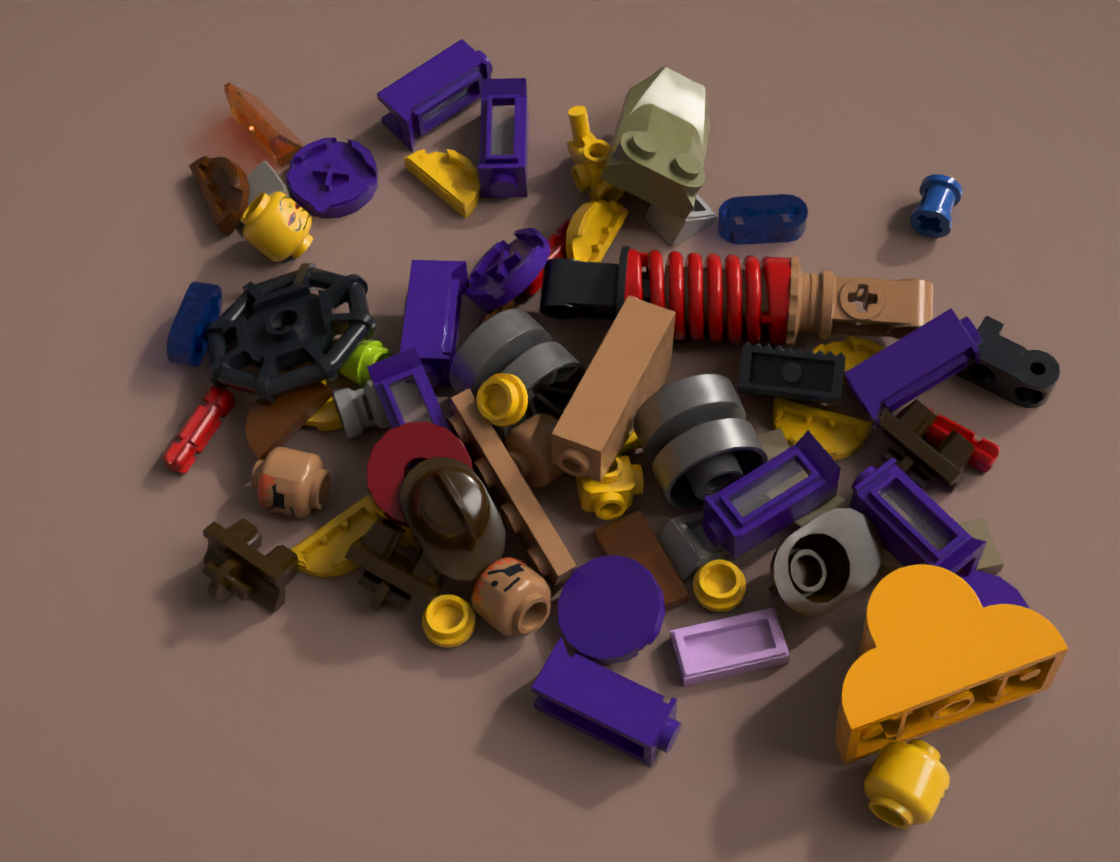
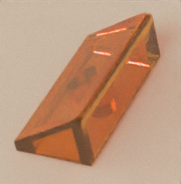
[224,82,305,168]

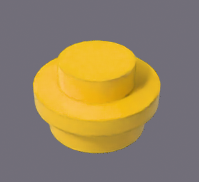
[476,373,528,426]
[693,559,746,612]
[422,594,476,648]

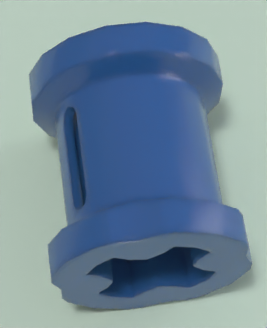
[910,174,963,238]

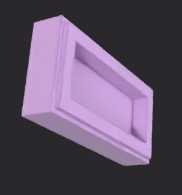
[670,607,790,687]

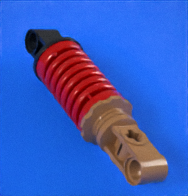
[539,246,934,349]

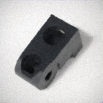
[955,315,1060,408]

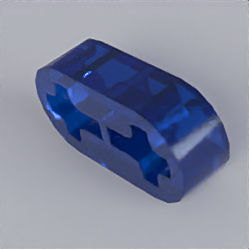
[718,194,808,245]
[167,281,223,367]

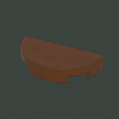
[189,156,250,236]
[245,382,333,460]

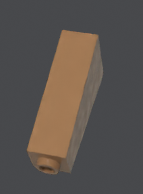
[551,296,675,481]

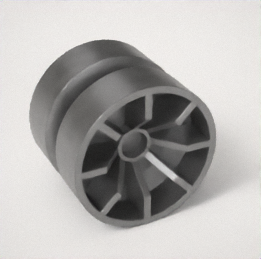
[449,309,586,439]
[633,374,768,510]

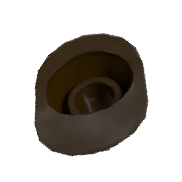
[400,457,506,581]
[768,508,882,617]

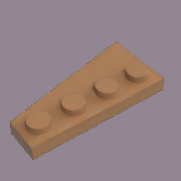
[446,388,577,588]

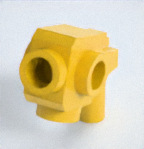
[567,106,624,202]
[576,431,644,520]

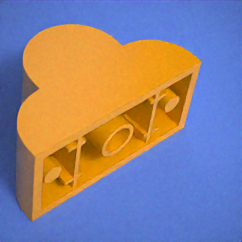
[835,564,1069,766]

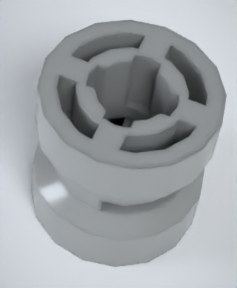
[333,380,390,440]

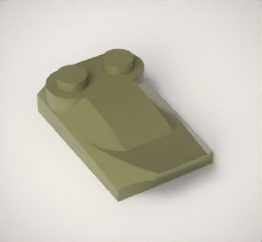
[600,67,711,220]

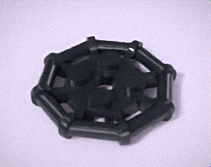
[203,262,376,403]

